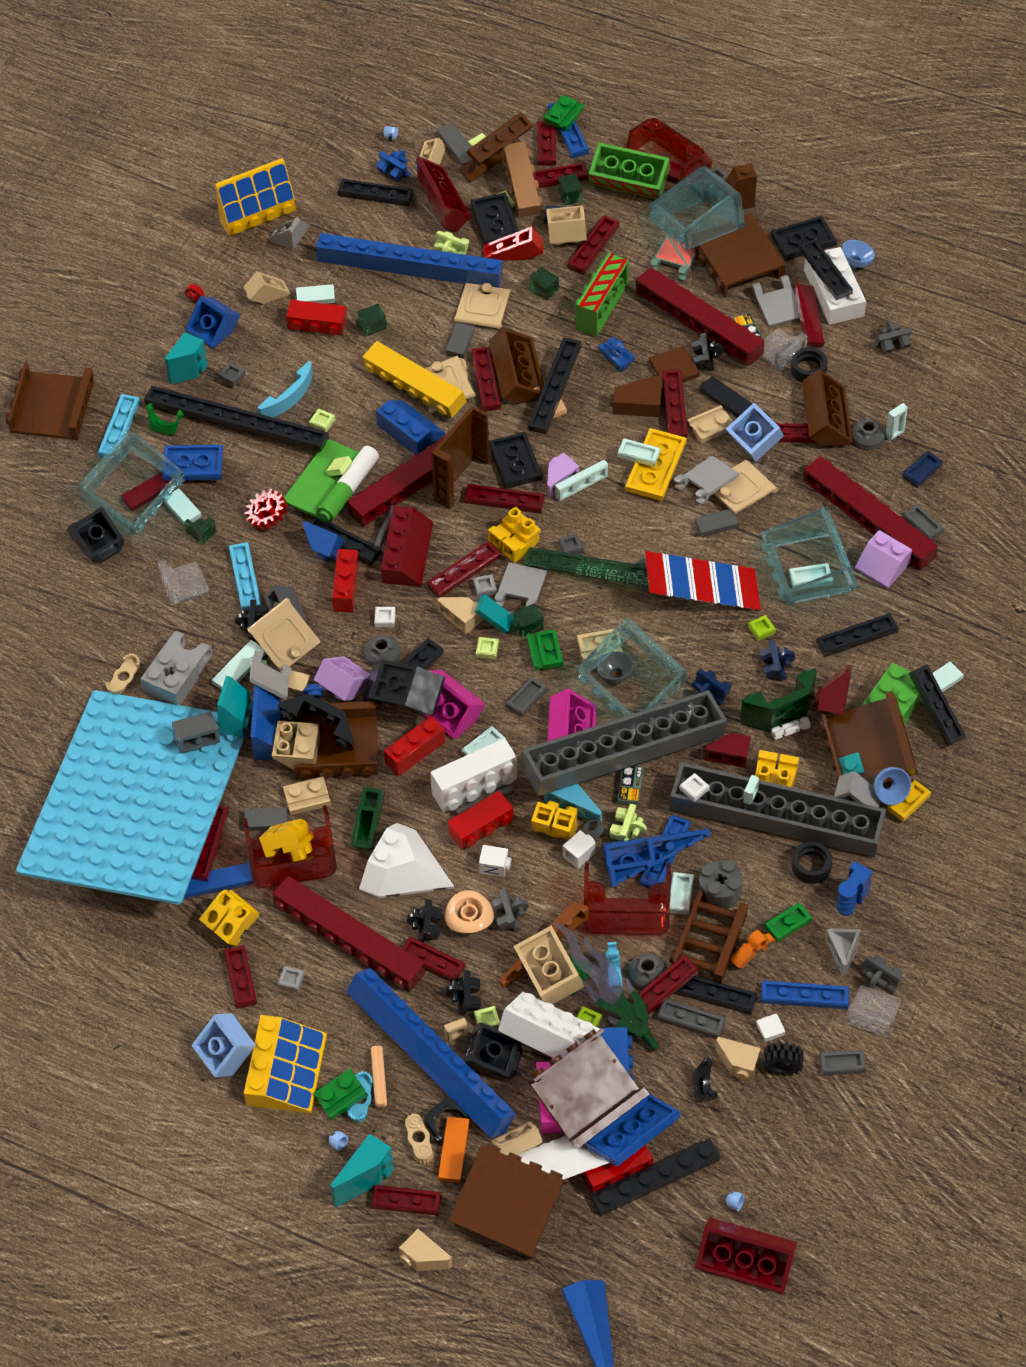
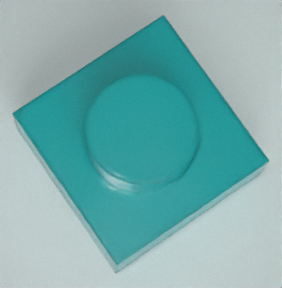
[838,752,865,775]

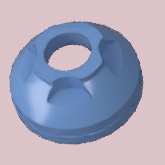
[841,240,875,269]
[873,767,911,805]

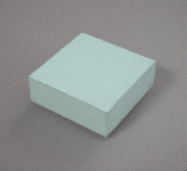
[743,775,759,805]

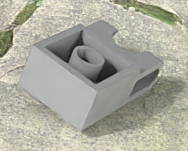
[141,631,212,706]

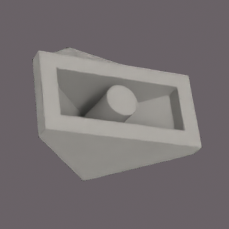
[268,217,310,250]
[825,928,861,976]

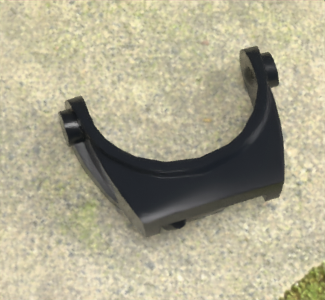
[692,1058,718,1102]
[424,1098,470,1144]

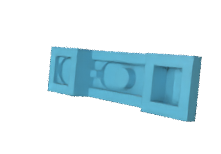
[257,361,313,418]

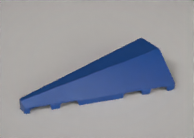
[601,828,710,887]
[563,1280,614,1367]

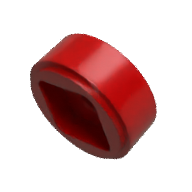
[185,284,204,302]

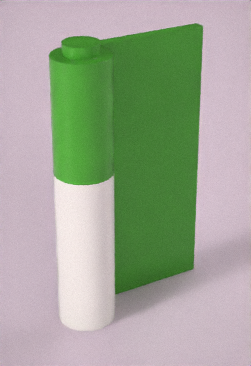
[284,439,379,522]

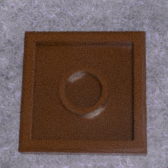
[649,346,700,385]

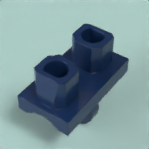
[760,640,795,681]
[692,669,731,706]

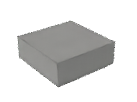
[473,574,497,598]
[277,966,305,993]

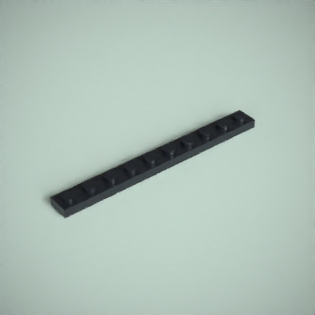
[144,386,329,451]

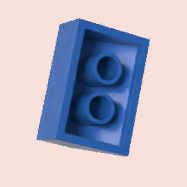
[376,400,445,455]
[251,685,282,760]

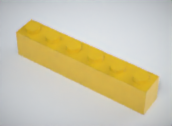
[362,341,467,418]

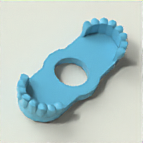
[347,1071,373,1123]

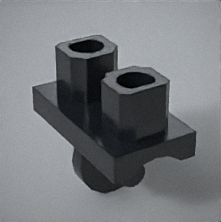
[692,333,724,372]
[235,600,268,641]
[406,899,442,943]
[445,970,481,1016]

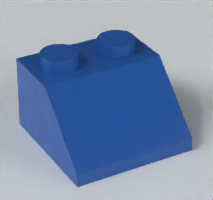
[185,296,240,348]

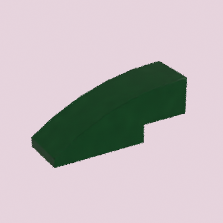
[351,787,385,850]

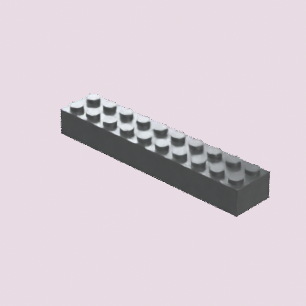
[520,690,727,796]
[670,762,886,857]

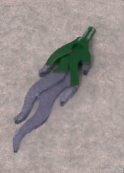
[554,923,660,1051]

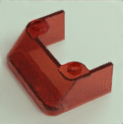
[626,118,713,190]
[243,805,337,888]
[583,861,671,935]

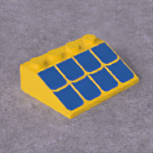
[215,158,296,236]
[244,1015,327,1114]

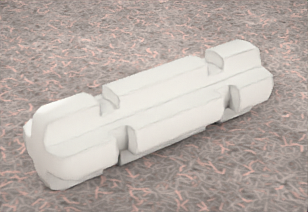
[771,717,811,739]

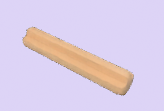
[371,1046,387,1108]

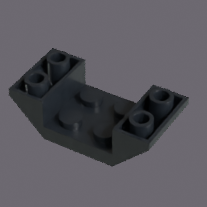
[362,659,446,716]
[278,693,355,750]

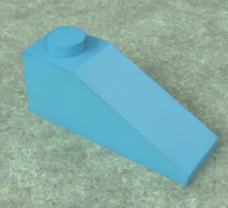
[544,783,602,823]

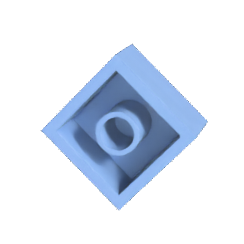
[726,403,784,462]
[191,1013,256,1077]

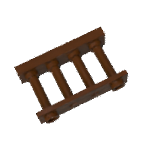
[458,112,533,183]
[669,890,748,983]

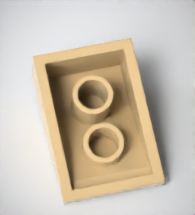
[513,925,585,1004]

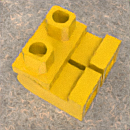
[488,507,541,563]
[755,750,799,787]
[531,800,578,841]
[259,819,314,862]
[199,890,260,946]

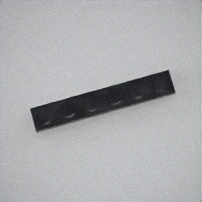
[528,337,582,434]
[590,1138,721,1216]

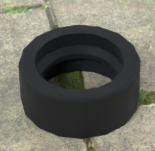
[791,347,828,383]
[792,841,832,884]

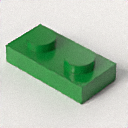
[765,902,812,943]

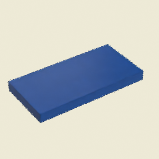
[585,1094,681,1167]

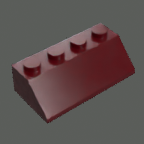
[416,156,471,232]
[381,506,433,587]
[695,1217,798,1294]

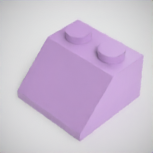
[855,530,912,589]
[314,656,370,702]

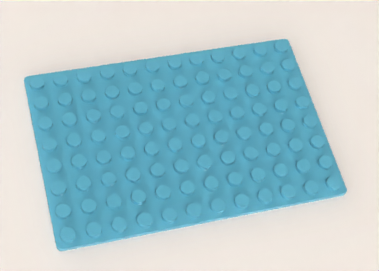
[16,690,248,905]

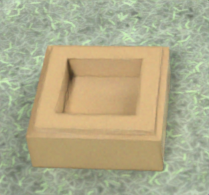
[288,670,311,695]
[444,1018,468,1042]

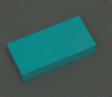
[475,594,514,634]

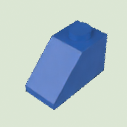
[303,521,344,561]

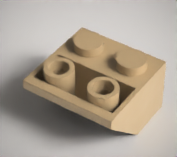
[272,721,321,770]

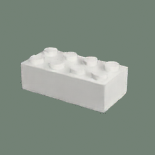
[804,247,866,325]
[430,738,517,813]
[498,992,600,1058]

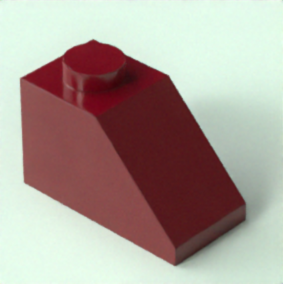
[704,733,751,768]

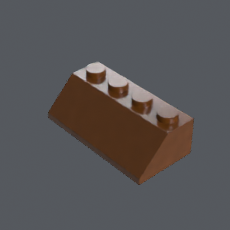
[489,327,544,404]
[802,369,853,446]

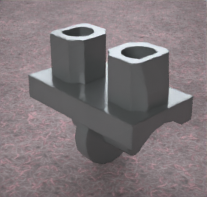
[875,321,912,354]
[492,888,529,932]
[861,955,903,994]

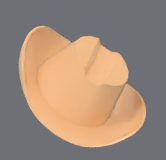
[445,890,494,933]

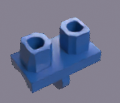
[376,150,411,182]
[598,337,635,372]

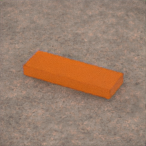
[438,1117,470,1183]

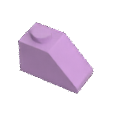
[547,452,579,499]

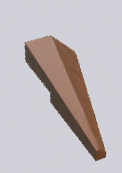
[498,901,589,988]

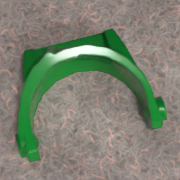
[146,403,184,436]

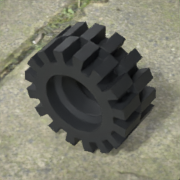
[763,1042,804,1076]

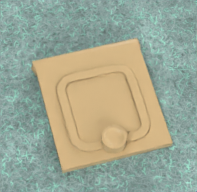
[454,283,511,330]
[425,356,475,414]
[714,460,778,514]
[247,598,321,671]

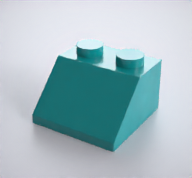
[164,332,208,384]
[217,676,253,737]

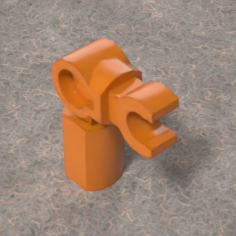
[730,930,776,969]

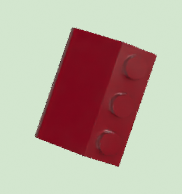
[815,665,852,714]

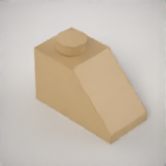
[244,271,290,304]
[437,597,483,634]
[716,1037,760,1081]
[399,1229,452,1271]

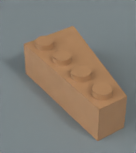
[502,141,543,218]

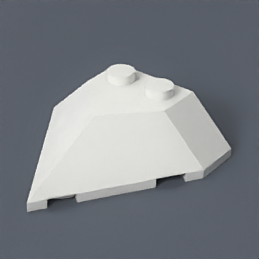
[359,823,454,899]

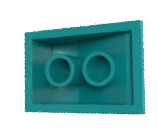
[330,1134,394,1207]

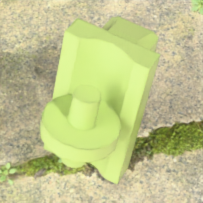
[434,231,469,255]
[610,804,647,841]

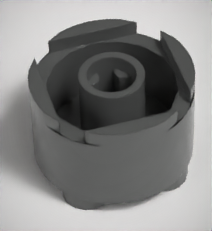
[699,860,743,909]

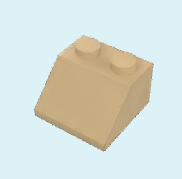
[546,205,587,245]

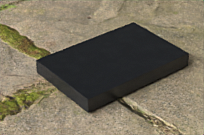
[470,192,519,244]
[771,215,837,261]
[489,432,543,489]

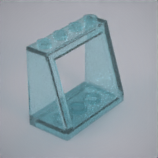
[649,166,745,250]
[78,428,185,535]
[759,506,860,605]
[576,617,688,718]

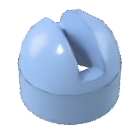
[384,126,398,141]
[329,1131,348,1151]
[725,1191,744,1211]

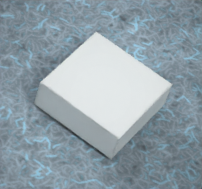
[374,607,396,627]
[679,773,709,802]
[756,1013,785,1042]

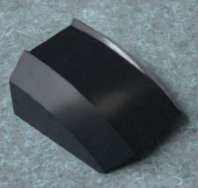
[67,506,125,563]
[463,1022,522,1079]

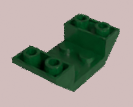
[740,668,817,732]

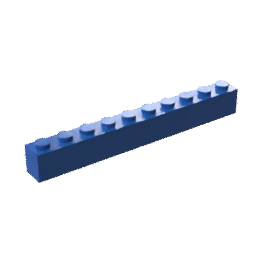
[316,233,503,288]
[346,968,516,1138]

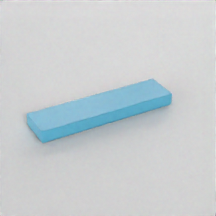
[98,394,140,460]
[229,542,261,612]

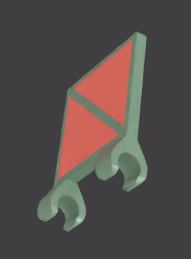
[650,234,697,281]

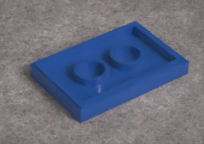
[163,445,223,481]

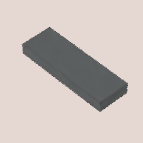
[437,122,471,166]
[657,999,726,1039]

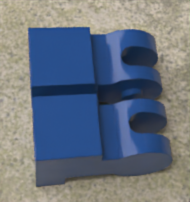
[836,861,873,916]

